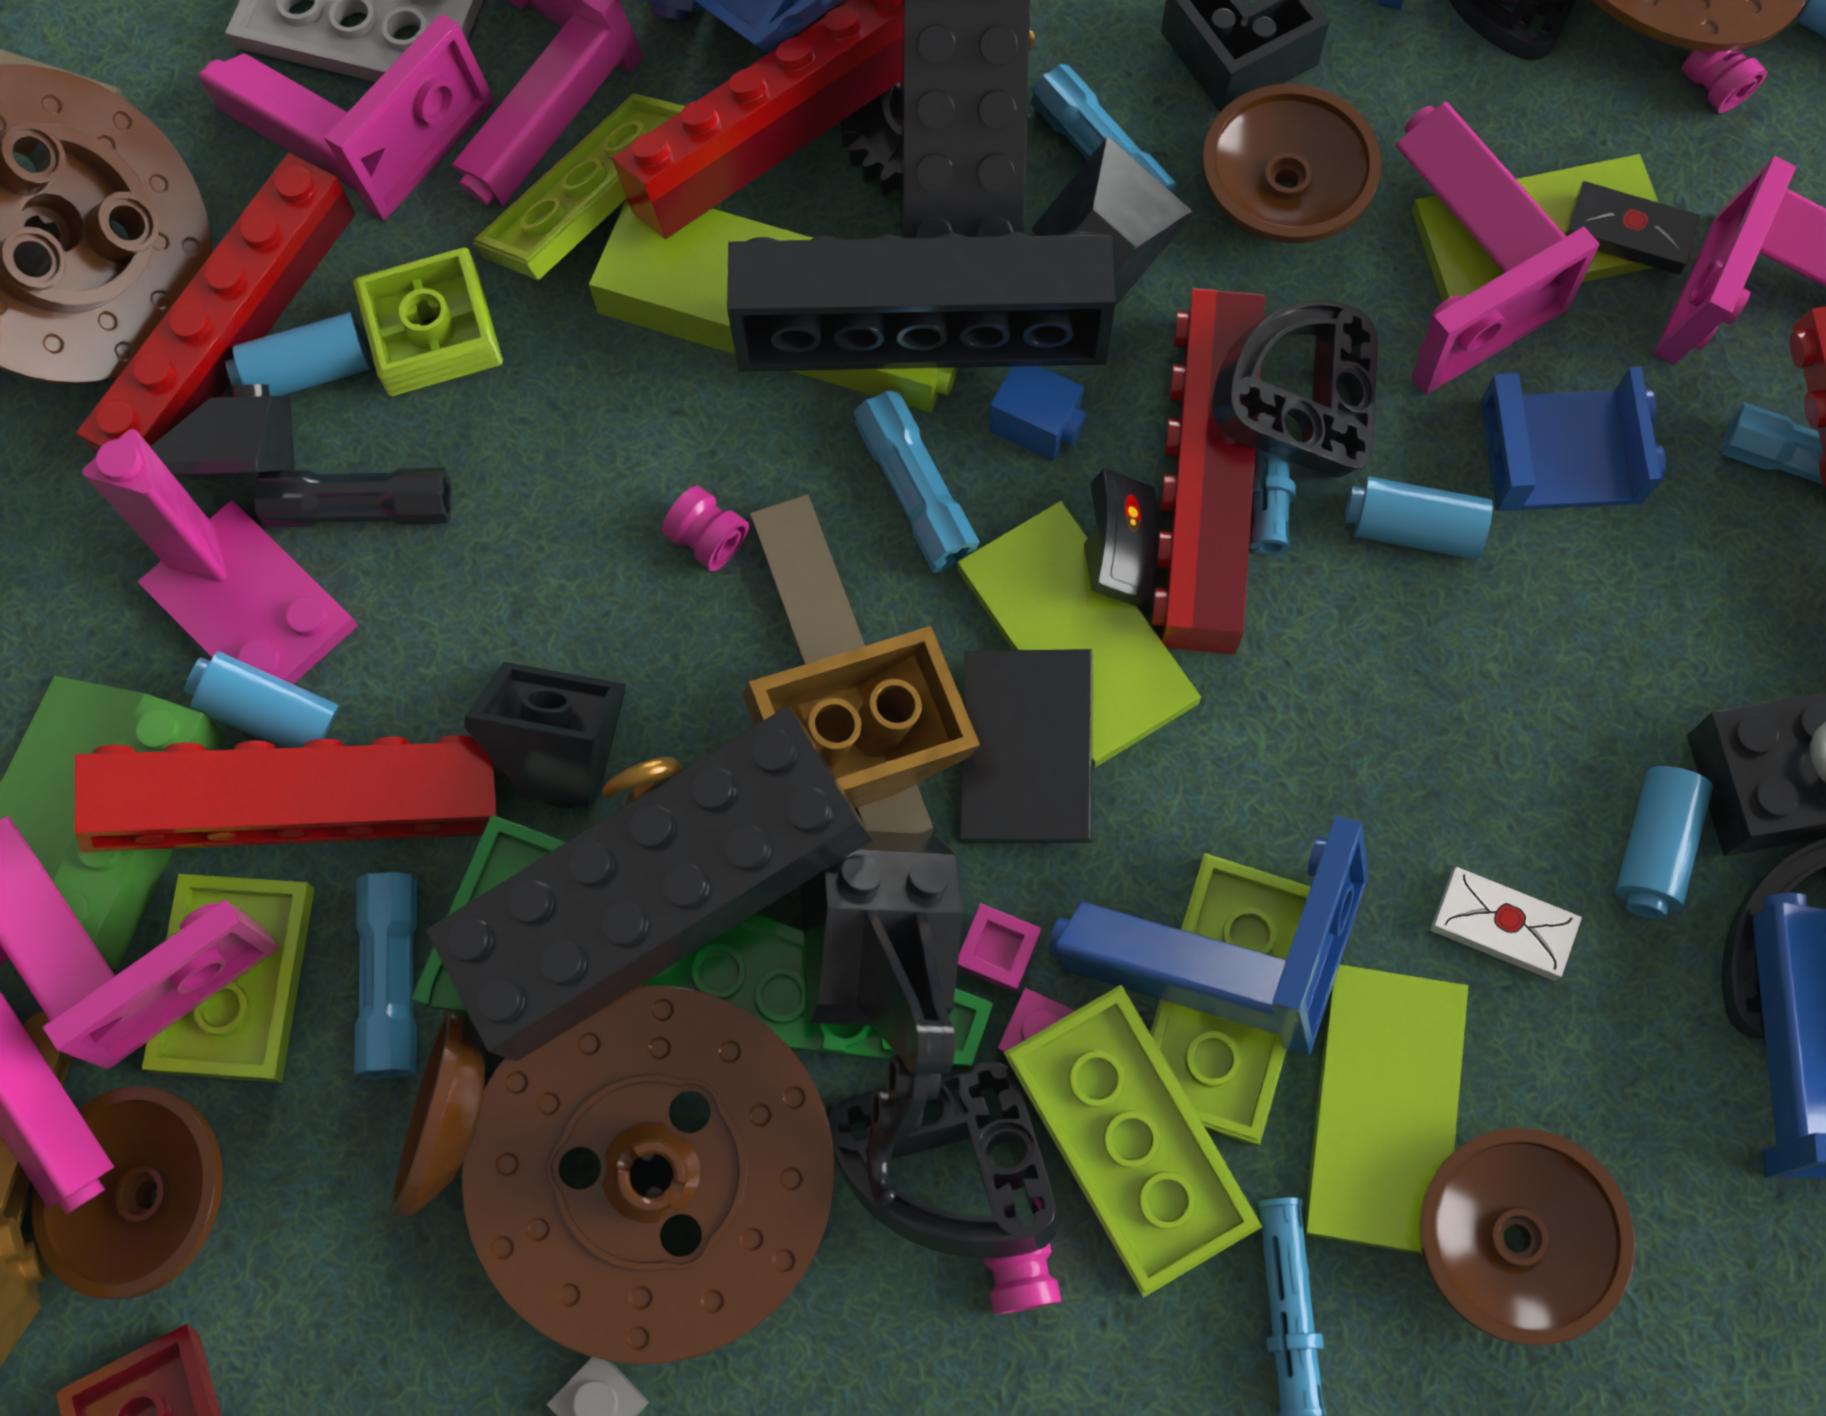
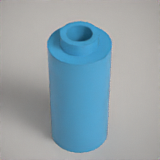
[226,312,371,396]
[1344,476,1493,560]
[183,651,339,748]
[1615,766,1713,919]

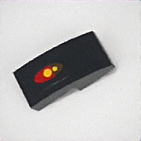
[1084,468,1158,608]

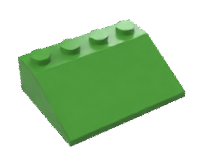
[0,676,227,971]

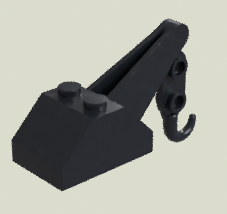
[800,831,963,1206]

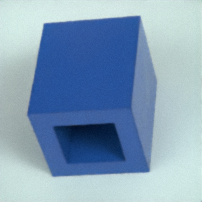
[989,366,1088,461]

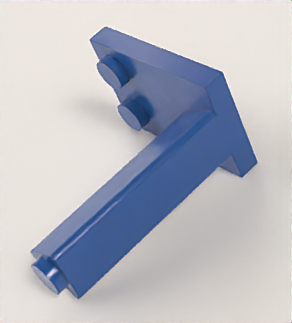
[1049,816,1369,1056]
[1753,893,1826,1179]

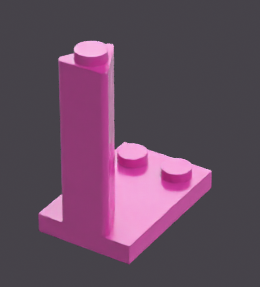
[452,0,644,207]
[199,14,495,221]
[1395,102,1600,395]
[1653,156,1826,364]
[83,429,358,684]
[0,816,279,1070]
[0,945,114,1215]

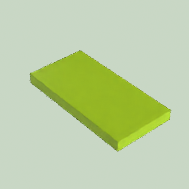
[472,94,685,280]
[1411,154,1659,302]
[957,501,1201,768]
[1149,853,1311,1147]
[1303,965,1469,1255]
[1003,985,1262,1298]

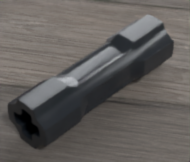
[254,467,452,528]

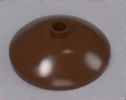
[1202,84,1382,243]
[390,1008,485,1218]
[32,1086,223,1300]
[1419,1128,1635,1346]

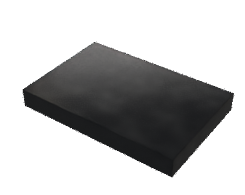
[960,649,1094,843]

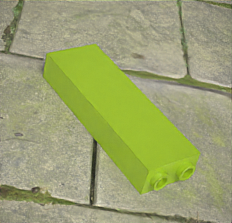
[589,199,958,413]

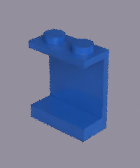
[1480,367,1666,511]

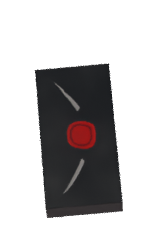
[1565,181,1700,275]

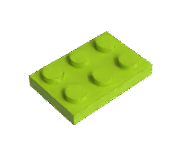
[142,874,315,1083]

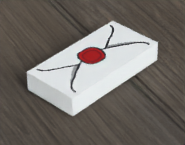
[1430,867,1582,981]

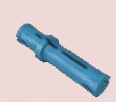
[1257,1197,1326,1416]

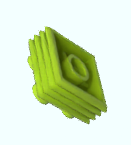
[353,247,503,396]

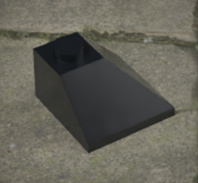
[1031,136,1195,305]
[150,384,295,475]
[464,662,626,808]

